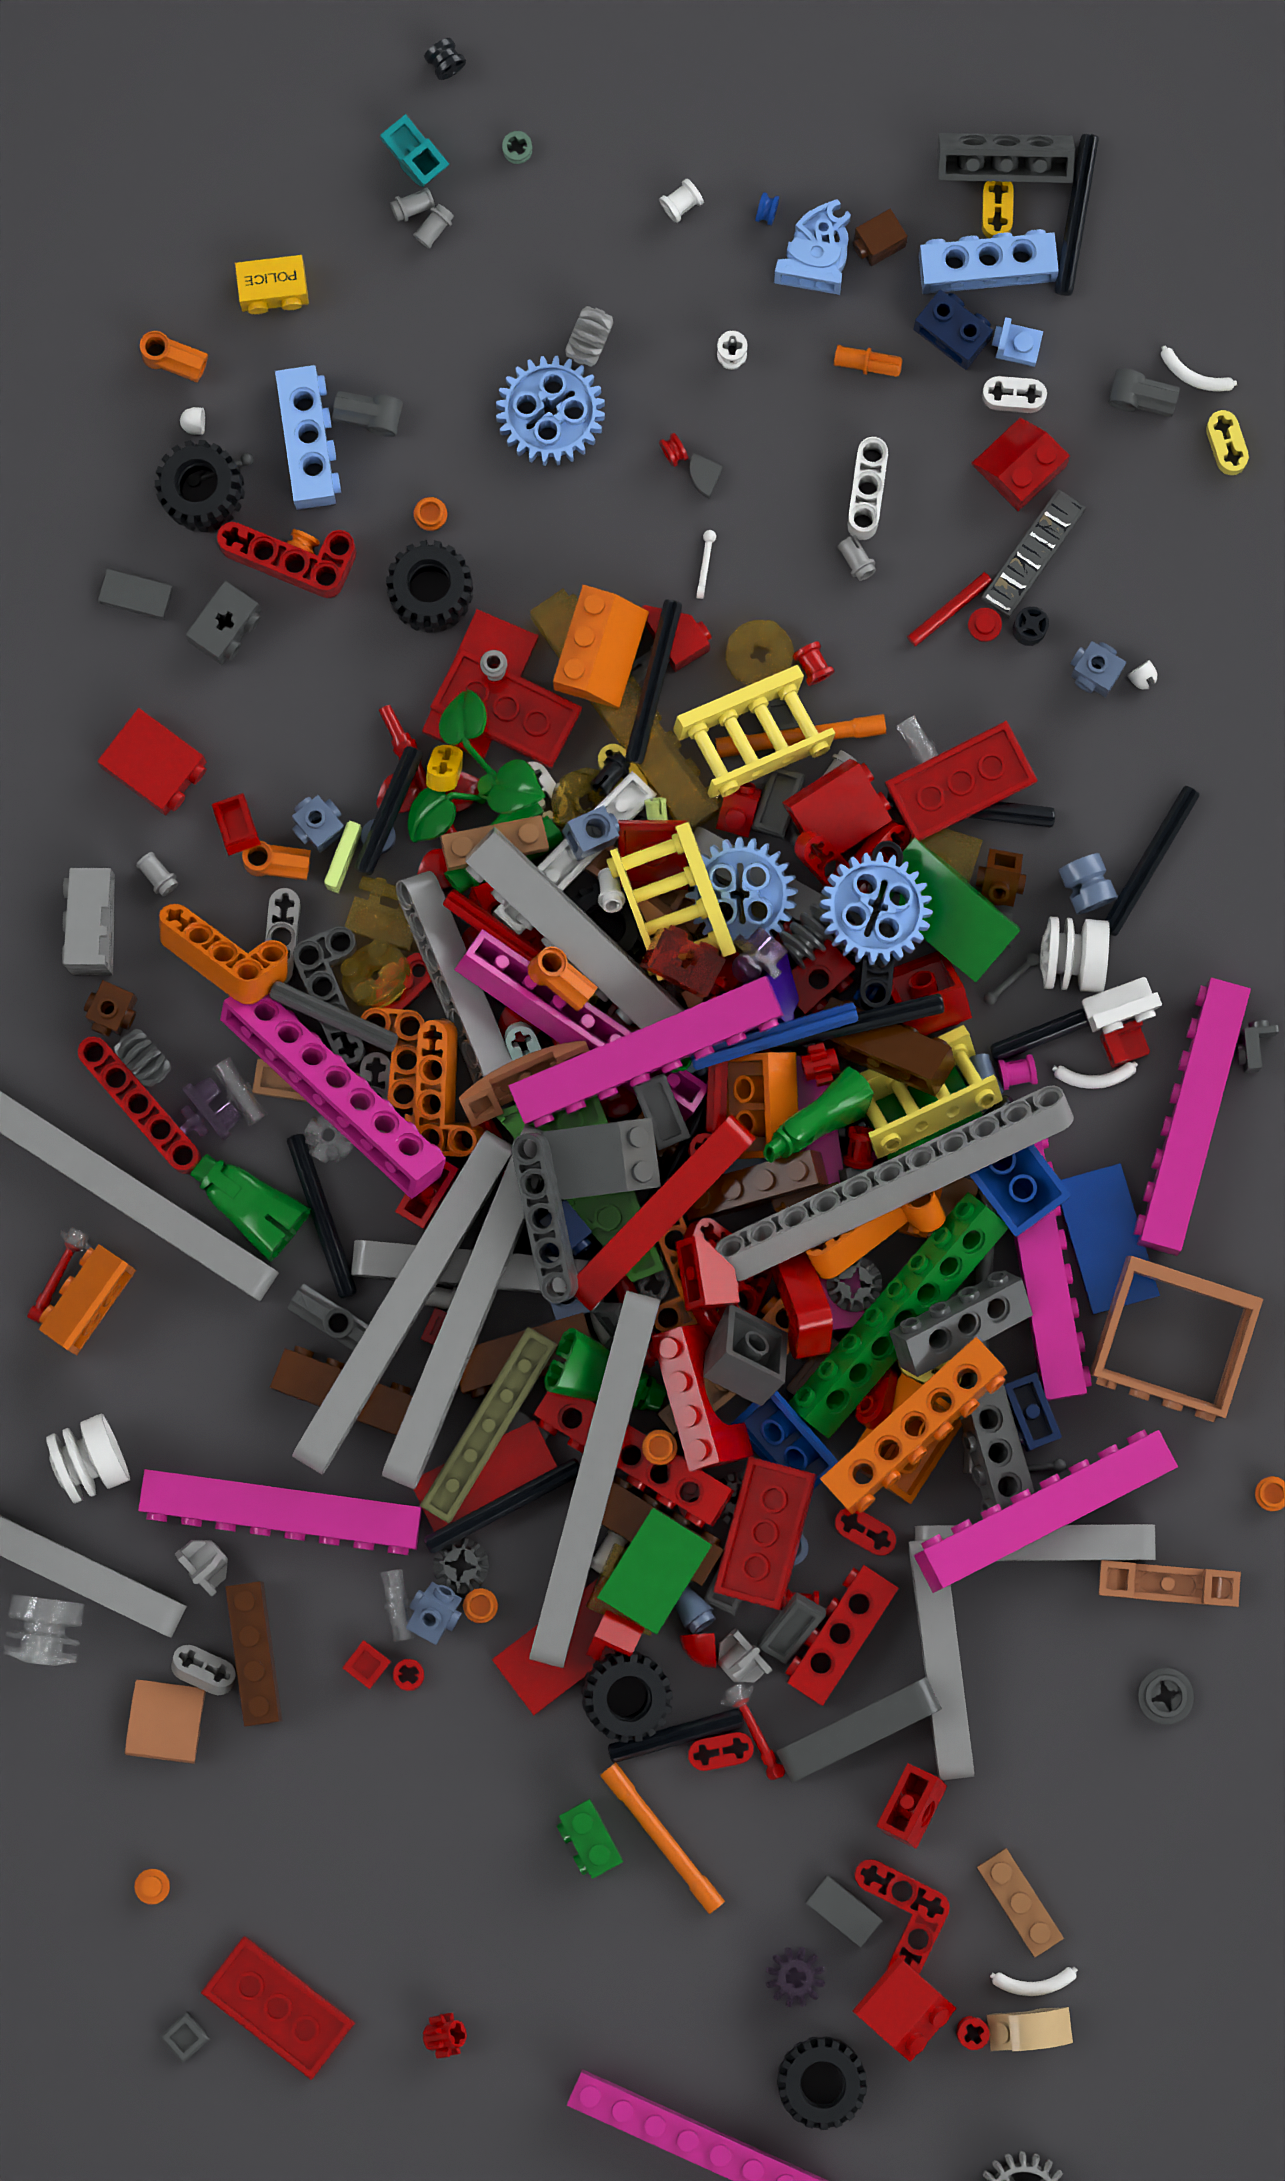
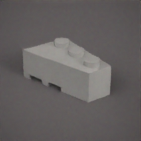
[62,868,115,975]

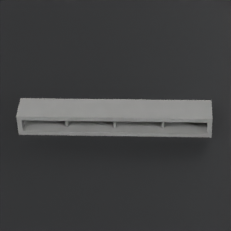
[465,827,686,1029]

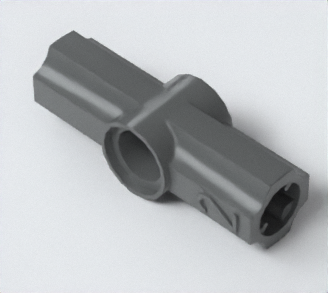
[287,1283,369,1351]

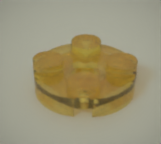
[726,620,794,685]
[551,768,614,828]
[340,939,410,1008]

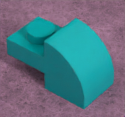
[379,114,450,187]

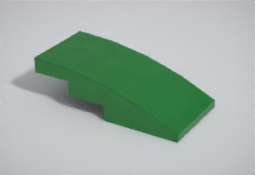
[878,837,1020,982]

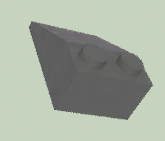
[540,1118,661,1200]

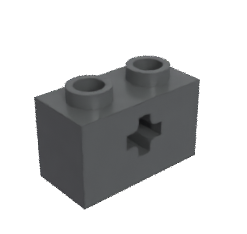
[186,580,261,665]

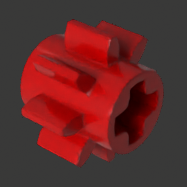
[800,1042,840,1087]
[423,2013,467,2059]

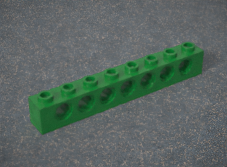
[788,1192,1008,1439]

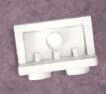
[1082,977,1162,1034]

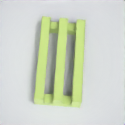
[324,820,362,894]

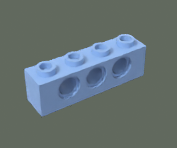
[918,229,1059,294]
[275,365,341,510]

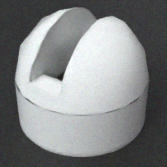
[180,407,205,435]
[1127,660,1157,690]

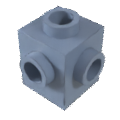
[1070,641,1127,698]
[292,795,345,853]
[406,1582,463,1645]

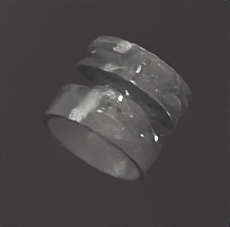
[3,1595,85,1666]

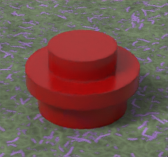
[968,608,1002,642]

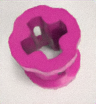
[997,1054,1038,1090]

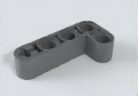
[293,926,366,1068]

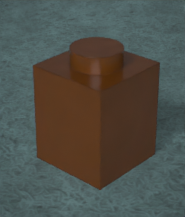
[853,208,908,266]

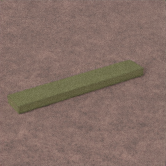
[420,1326,558,1524]

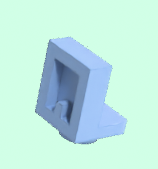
[992,317,1043,367]

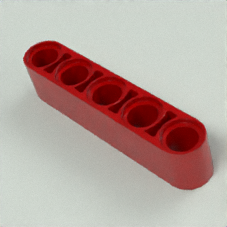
[77,1036,201,1174]

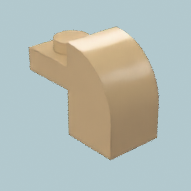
[987,2007,1073,2051]

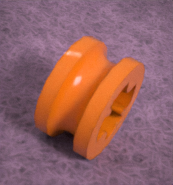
[286,529,320,554]

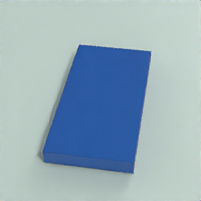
[1060,1163,1160,1315]

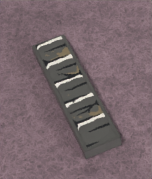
[981,489,1086,619]

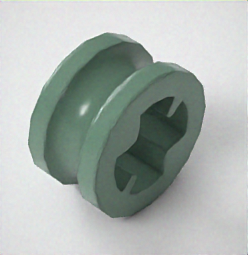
[502,131,533,164]

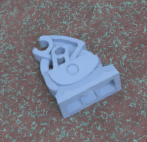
[774,199,851,295]

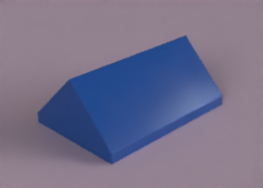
[969,1144,1072,1237]
[731,1391,839,1490]

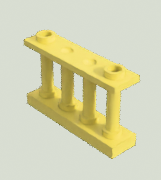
[673,665,835,799]
[606,821,736,981]
[860,1025,1003,1159]

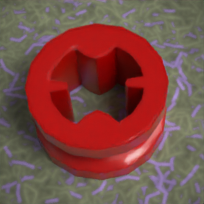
[659,433,689,467]
[393,1659,424,1691]

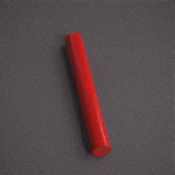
[907,572,993,647]

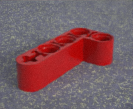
[217,522,357,598]
[770,1252,833,1360]

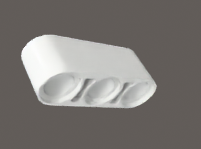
[847,437,888,540]

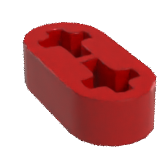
[834,1508,896,1556]
[688,1732,754,1771]

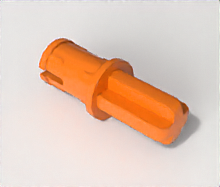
[834,344,902,377]

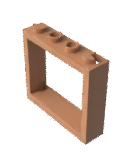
[1090,1256,1263,1422]

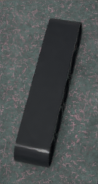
[858,841,903,1010]

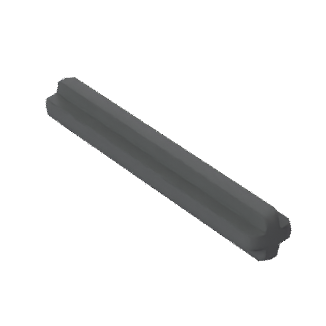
[269,981,399,1052]

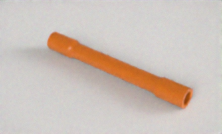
[715,714,886,758]
[600,1763,725,1914]

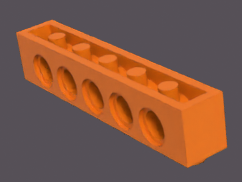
[820,1337,1008,1514]

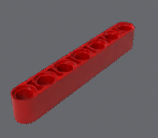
[565,1114,756,1311]

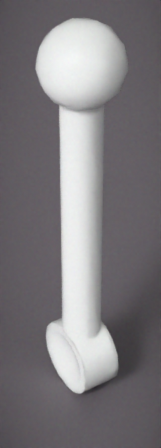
[696,530,716,599]

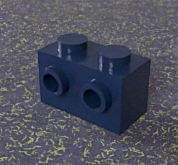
[913,289,993,370]
[539,1200,593,1259]
[1004,1373,1062,1452]

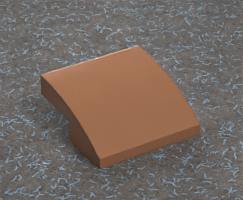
[125,1680,206,1764]

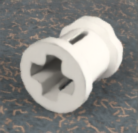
[659,179,704,223]
[717,331,748,370]

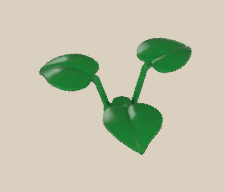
[408,690,546,843]

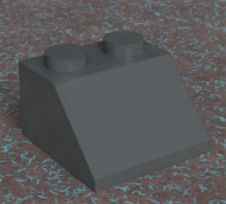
[703,1305,788,1406]

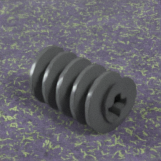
[779,895,855,970]

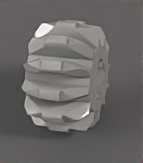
[565,306,613,367]

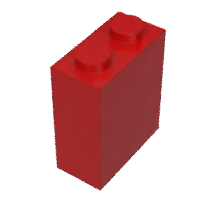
[97,708,207,816]
[782,758,892,856]

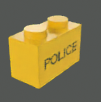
[235,255,309,314]

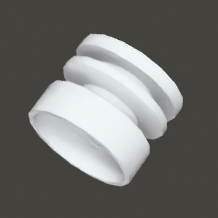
[1040,916,1110,993]
[46,1413,130,1504]

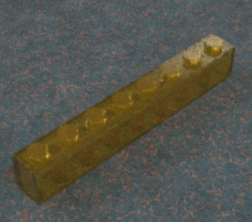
[530,588,721,832]

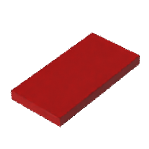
[422,609,539,760]
[430,647,583,769]
[884,720,1038,842]
[413,1420,557,1532]
[713,1457,817,1611]
[492,1575,645,1716]
[201,1936,356,2080]

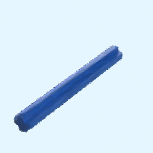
[690,1002,858,1070]

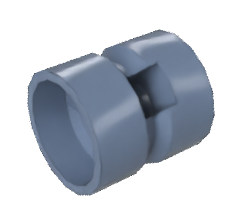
[1058,853,1118,915]

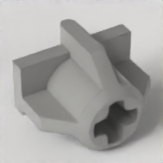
[175,1540,228,1597]
[717,1628,772,1683]

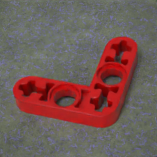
[794,820,910,894]
[854,1859,950,1974]

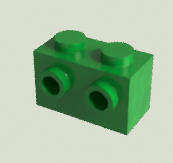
[556,1798,624,1879]

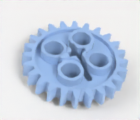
[496,356,605,466]
[685,837,798,950]
[819,852,933,965]

